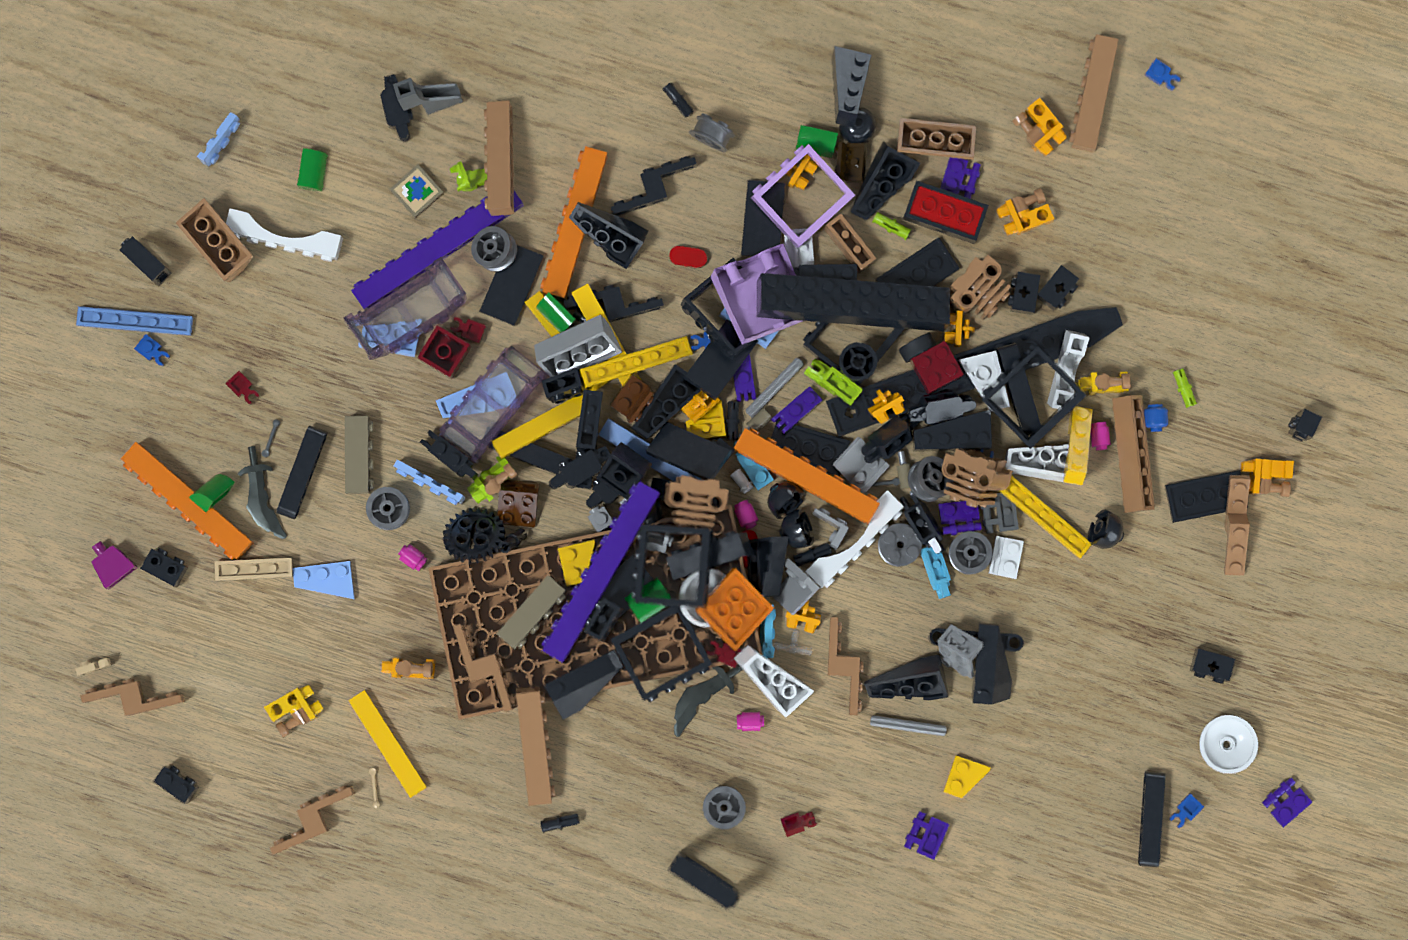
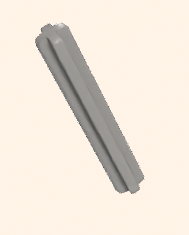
[746,358,804,417]
[870,716,946,736]

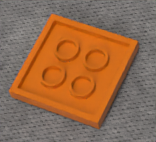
[695,568,774,651]

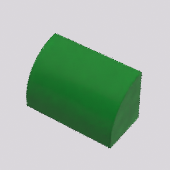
[795,125,838,158]
[297,148,328,192]
[536,292,576,333]
[189,474,235,512]
[624,577,671,623]

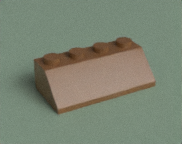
[897,118,976,160]
[176,198,253,282]

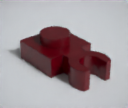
[450,317,486,344]
[225,371,260,405]
[706,641,742,668]

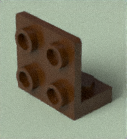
[610,374,654,424]
[497,480,540,528]

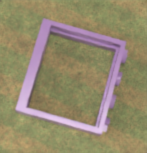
[751,144,855,248]

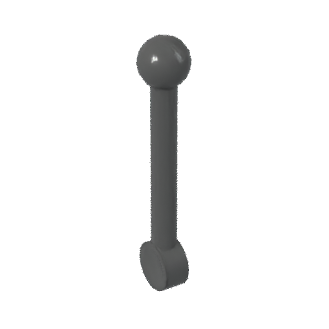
[262,419,280,457]
[871,478,900,487]

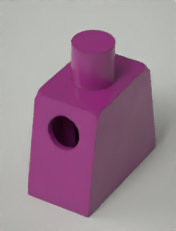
[91,541,138,590]

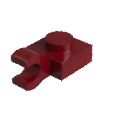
[780,812,817,837]

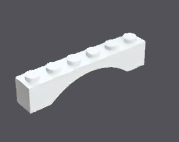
[226,208,343,262]
[805,490,904,588]

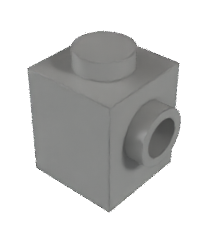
[588,506,613,533]

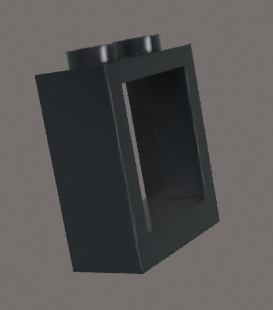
[119,236,172,286]

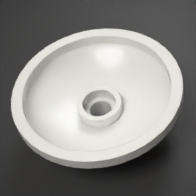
[679,569,726,627]
[1199,715,1258,774]

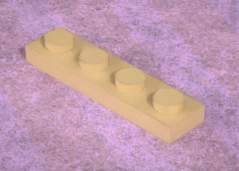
[214,558,293,581]

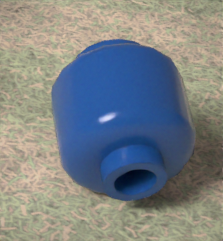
[1144,404,1169,432]

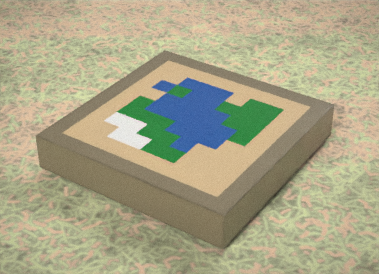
[390,164,444,218]

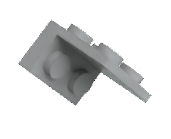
[833,437,889,494]
[813,508,849,550]
[773,558,819,615]
[938,624,983,679]

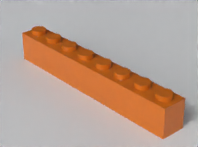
[540,146,608,300]
[734,428,880,525]
[121,442,254,560]

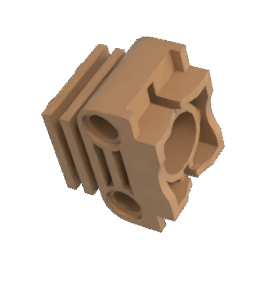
[950,255,1011,320]
[942,449,1013,507]
[664,476,728,529]

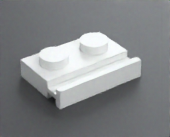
[784,229,814,268]
[988,536,1024,579]

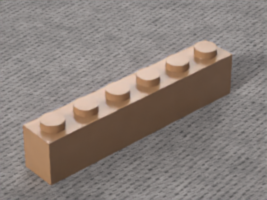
[1069,34,1119,153]
[484,101,514,216]
[1112,395,1155,513]
[516,686,555,806]

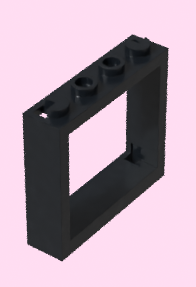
[681,258,757,360]
[803,322,904,386]
[982,344,1087,449]
[632,524,714,609]
[610,606,712,703]
[668,851,739,910]

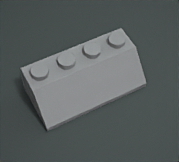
[534,315,622,377]

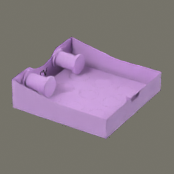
[711,244,803,344]

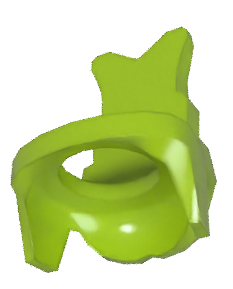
[449,161,487,192]

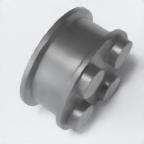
[689,113,735,152]
[471,226,517,272]
[908,456,954,502]
[366,487,410,530]
[878,523,922,567]
[949,531,992,575]
[703,786,746,829]

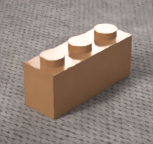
[824,214,876,274]

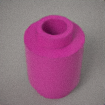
[1090,422,1111,451]
[734,500,759,530]
[398,544,428,571]
[737,712,764,731]

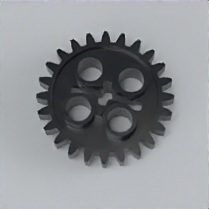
[443,508,506,564]

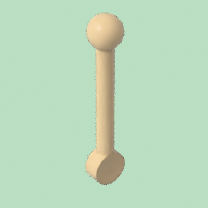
[369,768,380,808]

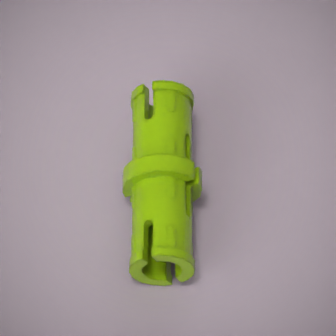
[872,212,912,240]
[1172,368,1197,408]

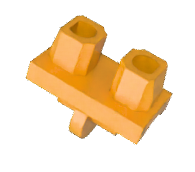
[785,154,818,191]
[944,311,975,347]
[868,389,905,424]
[681,391,720,423]
[786,600,821,633]

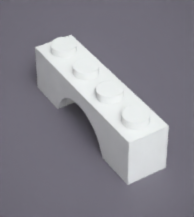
[1047,330,1089,409]

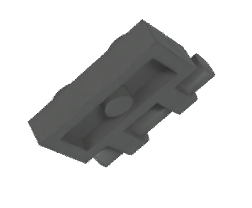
[980,493,1019,534]

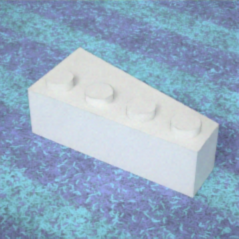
[1005,444,1069,482]
[734,646,814,717]

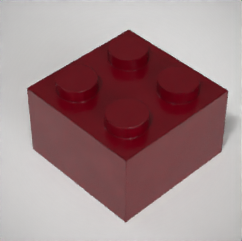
[417,325,471,380]
[910,341,964,394]

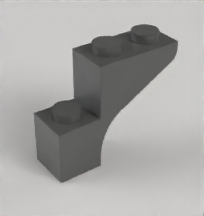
[393,78,463,115]

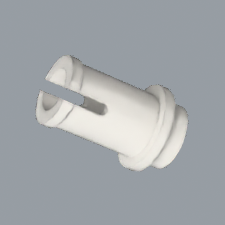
[730,468,753,494]

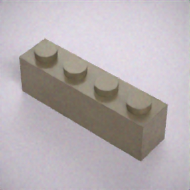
[345,416,374,494]
[497,576,566,649]

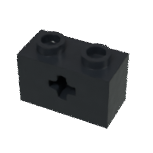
[1037,265,1079,311]
[1008,272,1041,315]
[1189,648,1236,684]

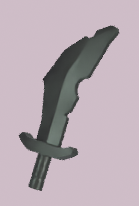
[238,446,287,539]
[674,664,743,737]

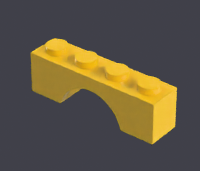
[1063,406,1092,485]

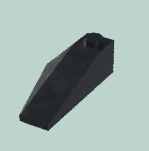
[850,141,920,221]
[569,202,648,269]
[972,623,1012,705]
[544,650,623,720]
[864,655,949,701]

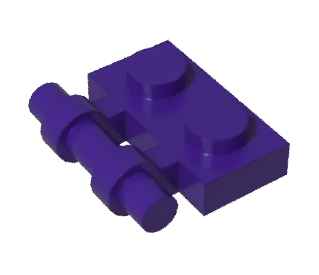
[940,157,981,199]
[939,501,982,536]
[1262,777,1313,828]
[904,811,950,860]

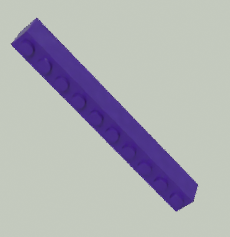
[351,191,524,312]
[542,481,660,662]

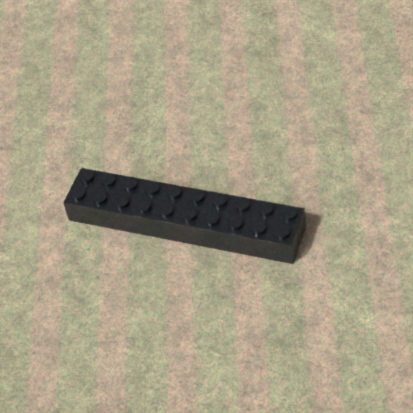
[756,273,950,332]

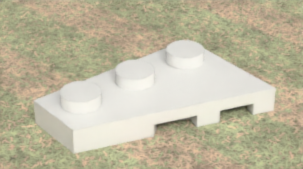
[958,351,1010,411]

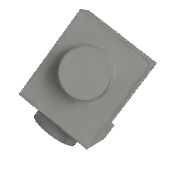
[647,532,673,553]

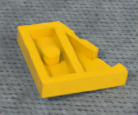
[686,400,726,440]
[558,540,595,586]
[943,755,991,798]

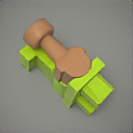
[467,456,518,504]

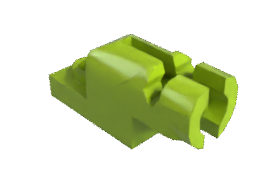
[804,358,863,406]

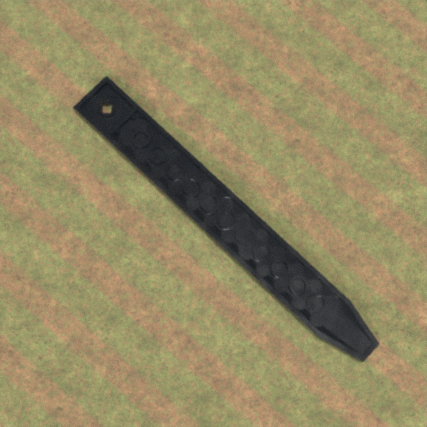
[826,307,1123,437]

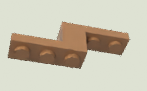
[1224,475,1250,575]
[827,617,863,715]
[453,624,515,712]
[80,679,185,716]
[270,785,355,855]

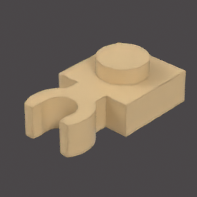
[75,658,111,676]

